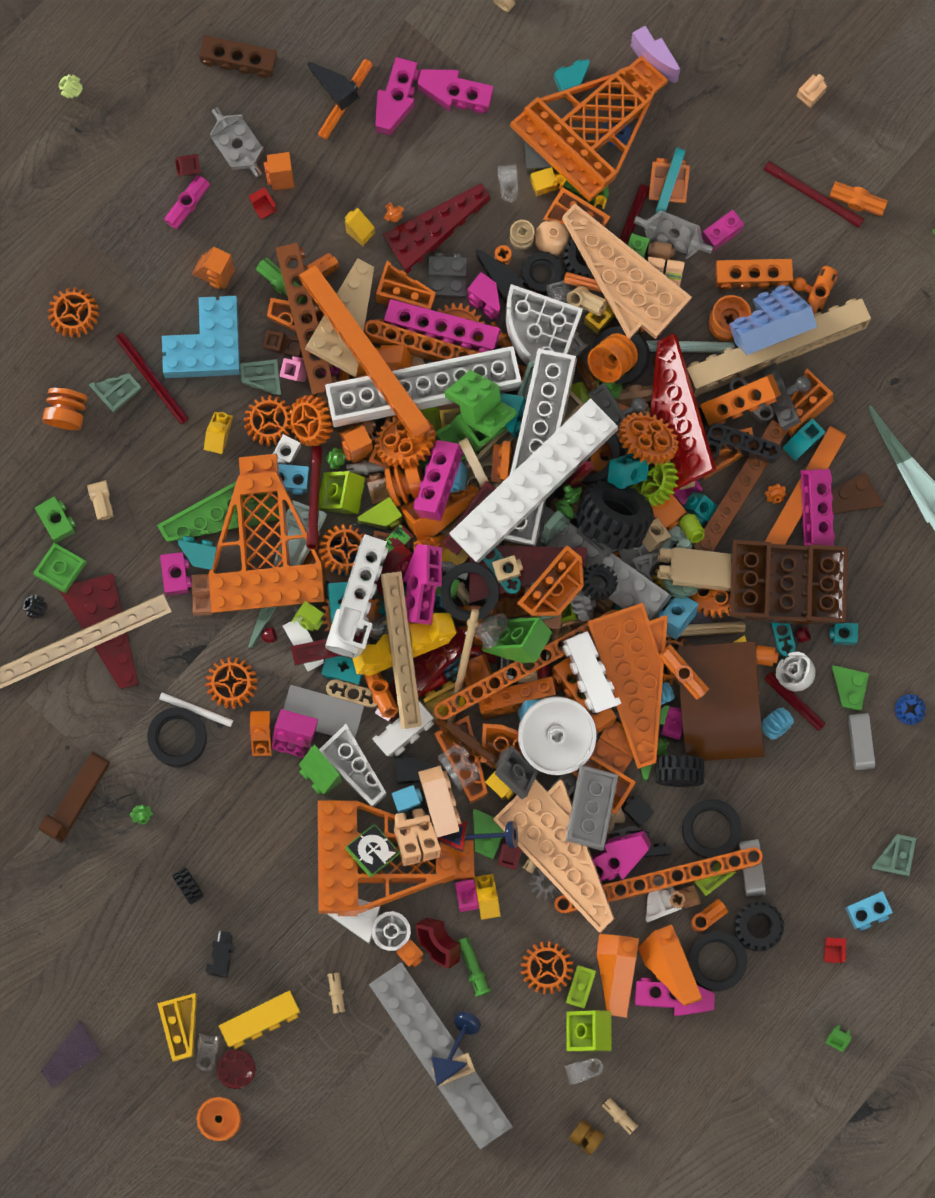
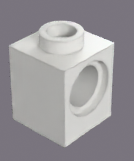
[273,434,301,465]

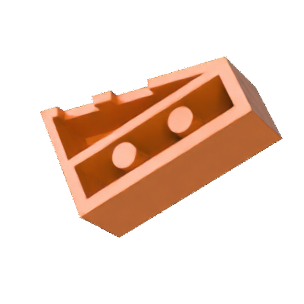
[376,261,436,310]

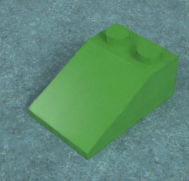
[482,617,553,663]
[299,745,342,796]

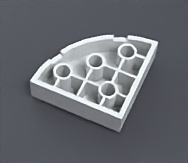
[505,284,583,366]

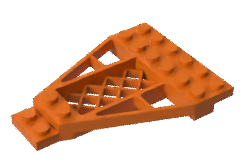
[510,55,668,202]
[209,454,326,613]
[318,801,475,916]

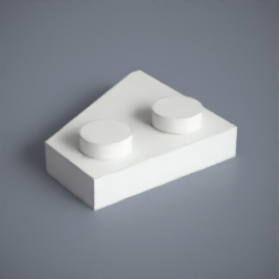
[646,876,682,923]

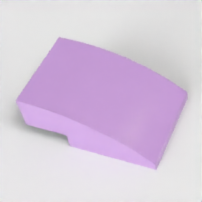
[631,26,680,83]

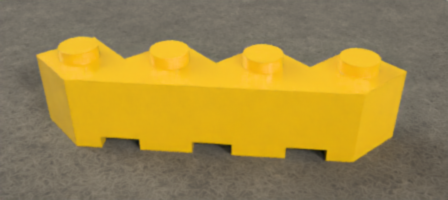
[352,613,456,676]

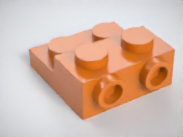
[649,158,690,203]
[592,721,633,774]

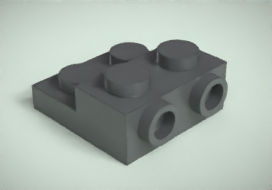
[428,253,467,298]
[495,746,538,799]

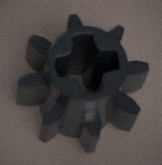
[23,595,47,619]

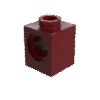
[175,154,201,177]

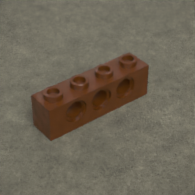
[199,35,278,78]

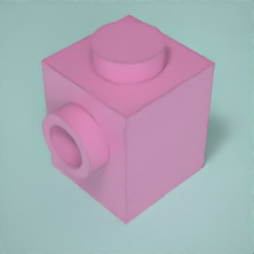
[279,356,307,382]

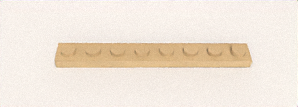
[381,571,422,729]

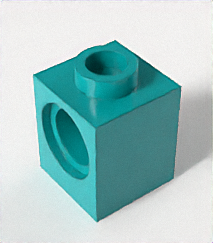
[683,492,718,522]
[829,623,858,646]

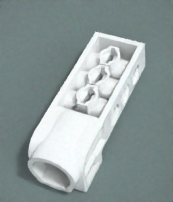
[325,535,388,658]

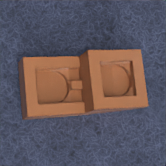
[192,574,212,616]

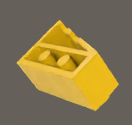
[158,993,198,1062]

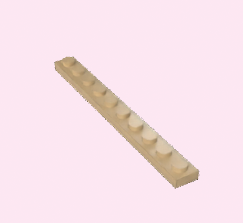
[0,593,172,689]

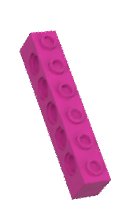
[384,299,501,353]

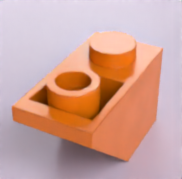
[250,711,272,756]

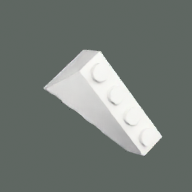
[562,631,622,713]
[319,724,387,807]

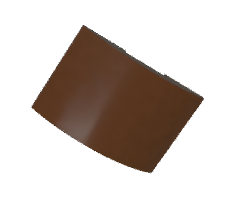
[730,540,848,624]
[678,641,765,761]

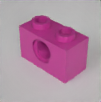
[702,210,744,252]
[160,552,192,596]

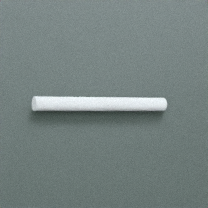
[159,692,233,727]

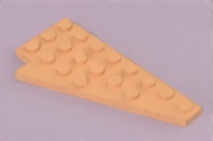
[562,204,692,339]
[493,778,615,933]

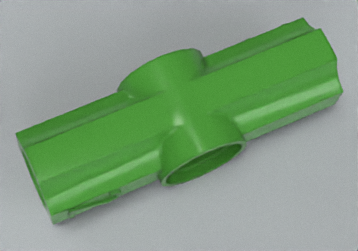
[256,257,306,304]

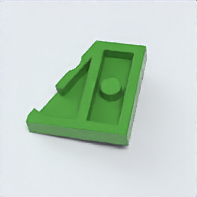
[831,665,869,712]
[473,809,505,860]

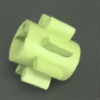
[59,75,82,99]

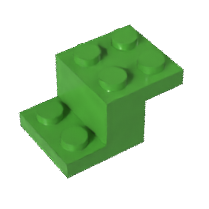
[444,370,517,437]
[435,413,508,462]

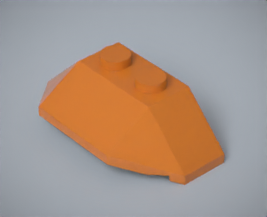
[517,545,584,616]

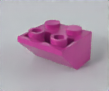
[467,272,500,322]
[272,709,318,758]

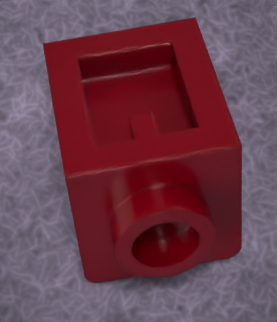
[497,838,521,870]

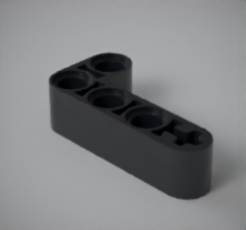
[707,423,781,464]

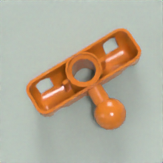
[792,266,838,314]

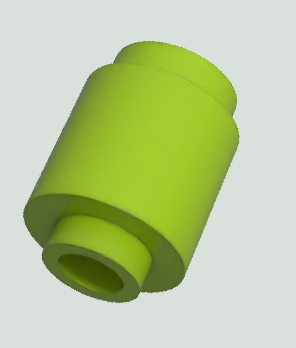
[679,514,705,543]

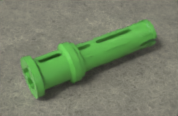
[457,937,492,997]

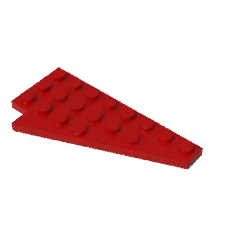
[650,334,716,491]

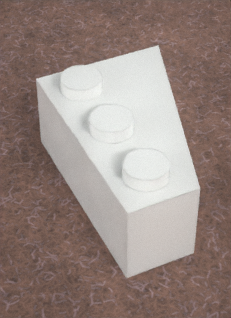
[372,701,436,757]
[327,899,381,945]

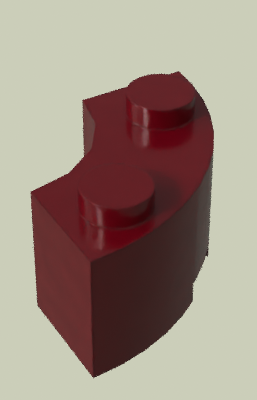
[376,543,412,596]
[416,917,460,969]

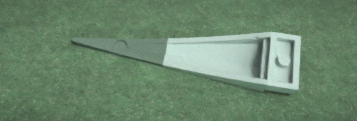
[867,406,935,531]
[248,500,327,649]

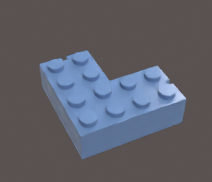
[729,285,817,355]

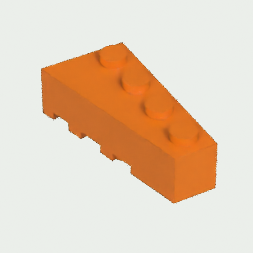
[267,298,324,339]
[434,715,488,804]

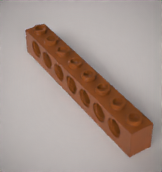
[275,242,337,396]
[693,420,788,552]

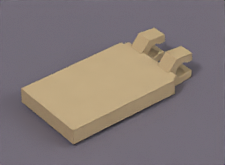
[657,547,731,591]

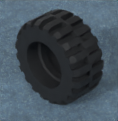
[576,480,654,550]

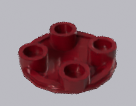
[217,1050,256,1089]

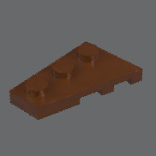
[818,473,884,515]

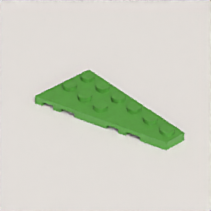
[157,481,280,543]

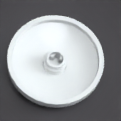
[518,697,596,775]

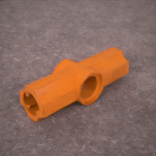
[829,181,888,217]
[658,645,709,700]
[363,672,398,719]

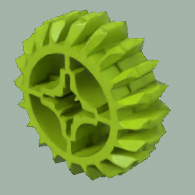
[631,461,679,506]

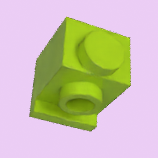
[291,601,324,631]

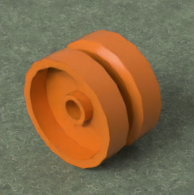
[197,1097,242,1141]

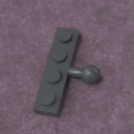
[759,363,811,431]
[588,383,646,455]

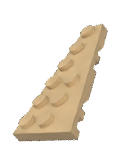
[305,258,374,377]

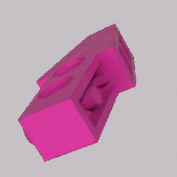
[375,57,420,136]
[417,69,494,114]
[403,544,442,625]
[592,831,652,881]
[634,978,715,1016]

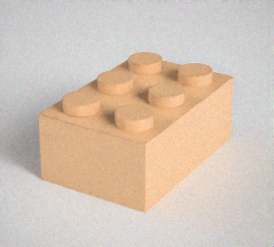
[418,765,461,837]

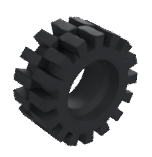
[581,563,618,601]
[172,867,204,905]

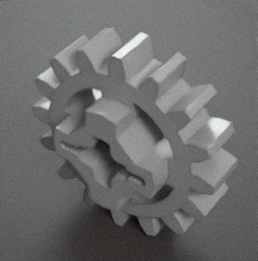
[571,590,596,622]

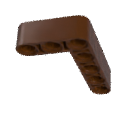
[39,752,110,843]

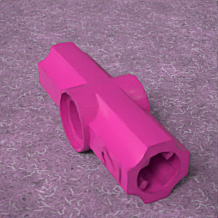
[164,175,211,230]

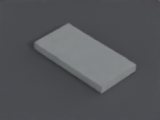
[283,685,365,738]
[565,765,618,851]

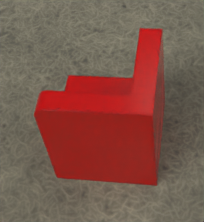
[249,187,277,220]
[824,938,846,963]

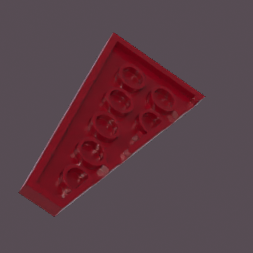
[382,183,491,274]
[469,546,587,604]
[59,574,139,690]
[375,625,476,723]

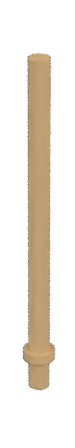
[447,609,479,723]

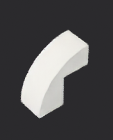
[283,621,325,672]

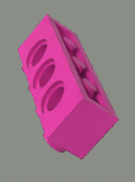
[414,440,464,521]
[801,469,835,546]

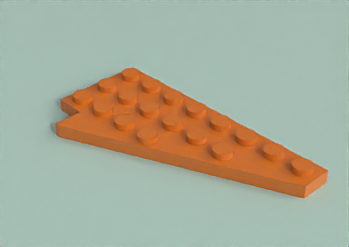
[587,602,668,769]

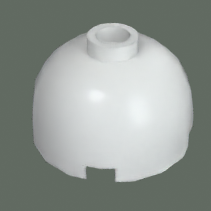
[776,652,816,692]
[371,911,411,951]

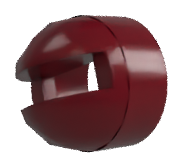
[795,626,811,643]
[262,627,277,643]

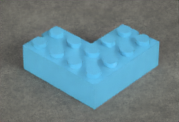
[162,296,241,378]

